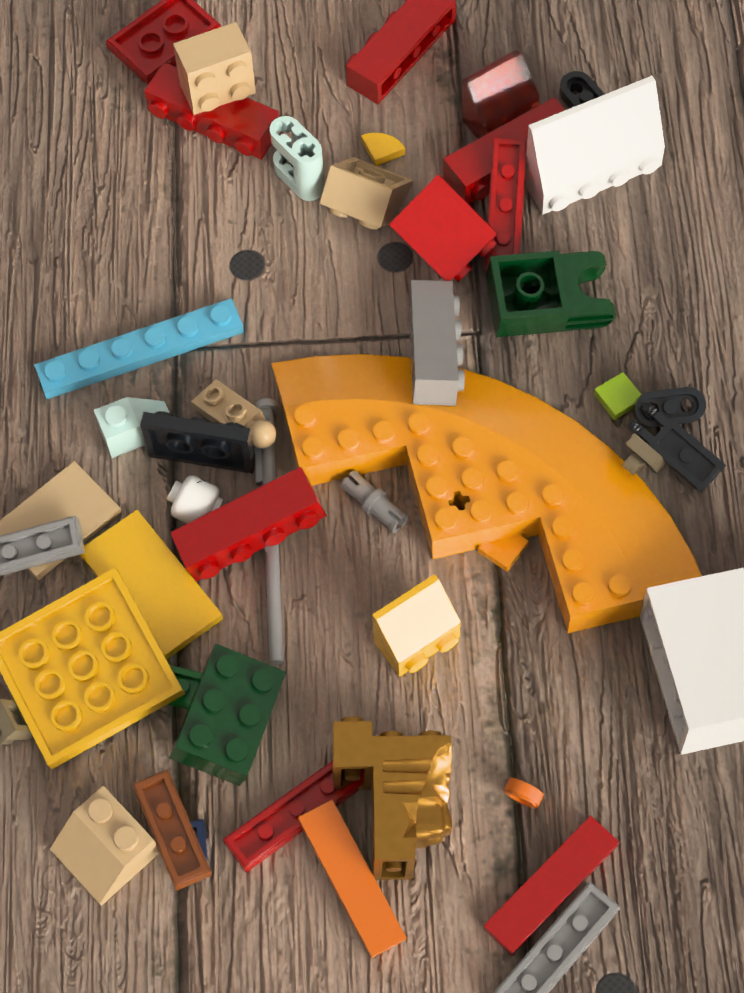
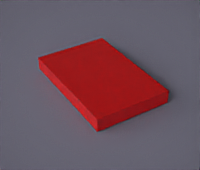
[106,0,221,85]

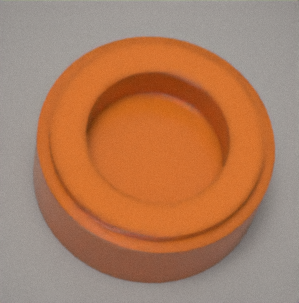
[503,777,544,809]

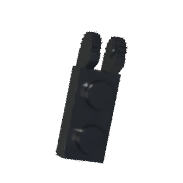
[627,403,726,493]

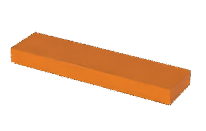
[298,800,407,959]

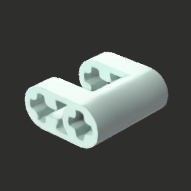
[270,116,325,201]

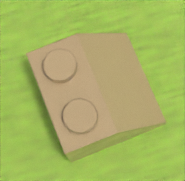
[319,157,414,230]
[50,786,160,906]

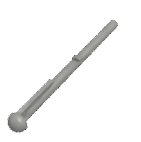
[255,397,284,665]

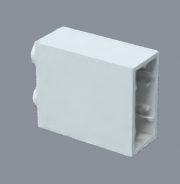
[640,567,744,755]

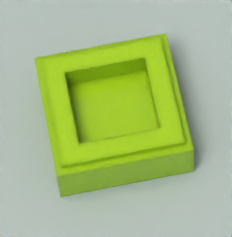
[594,372,642,421]

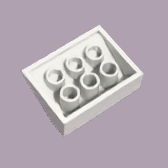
[524,76,665,215]

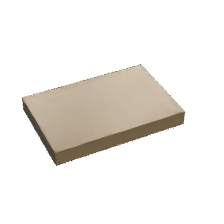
[0,461,122,581]

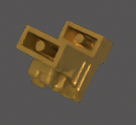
[332,716,452,880]

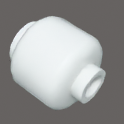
[167,475,223,524]

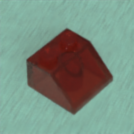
[461,49,539,139]

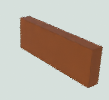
[132,769,212,891]

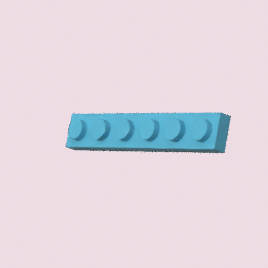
[34,298,244,400]

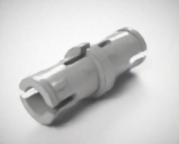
[340,470,408,534]

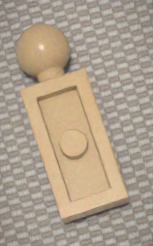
[191,379,277,449]

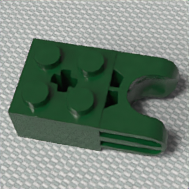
[486,251,616,338]

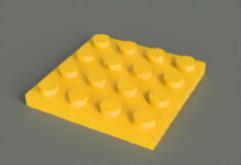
[0,567,185,769]

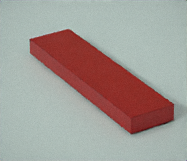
[485,137,527,273]
[223,760,364,873]
[483,815,619,956]

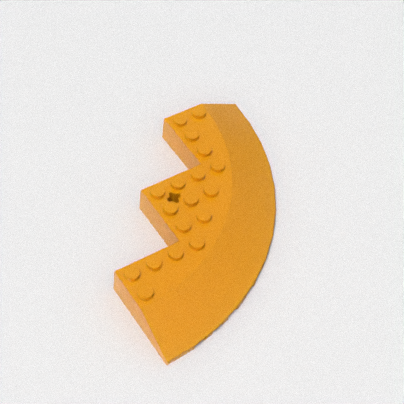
[271,354,702,633]

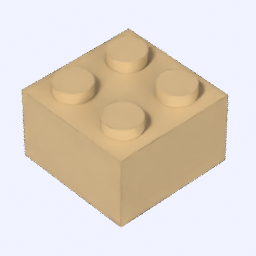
[173,22,256,115]

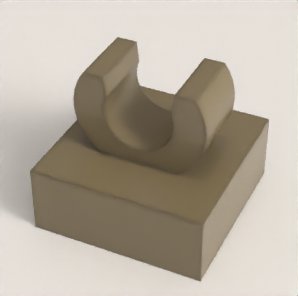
[622,433,666,476]
[0,699,33,745]

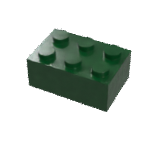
[169,644,286,786]

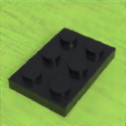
[140,411,255,474]

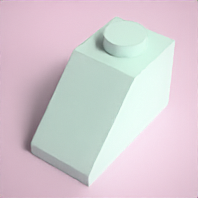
[94,397,169,458]

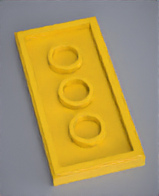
[79,510,223,659]

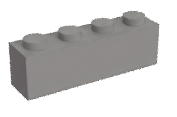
[409,280,465,406]

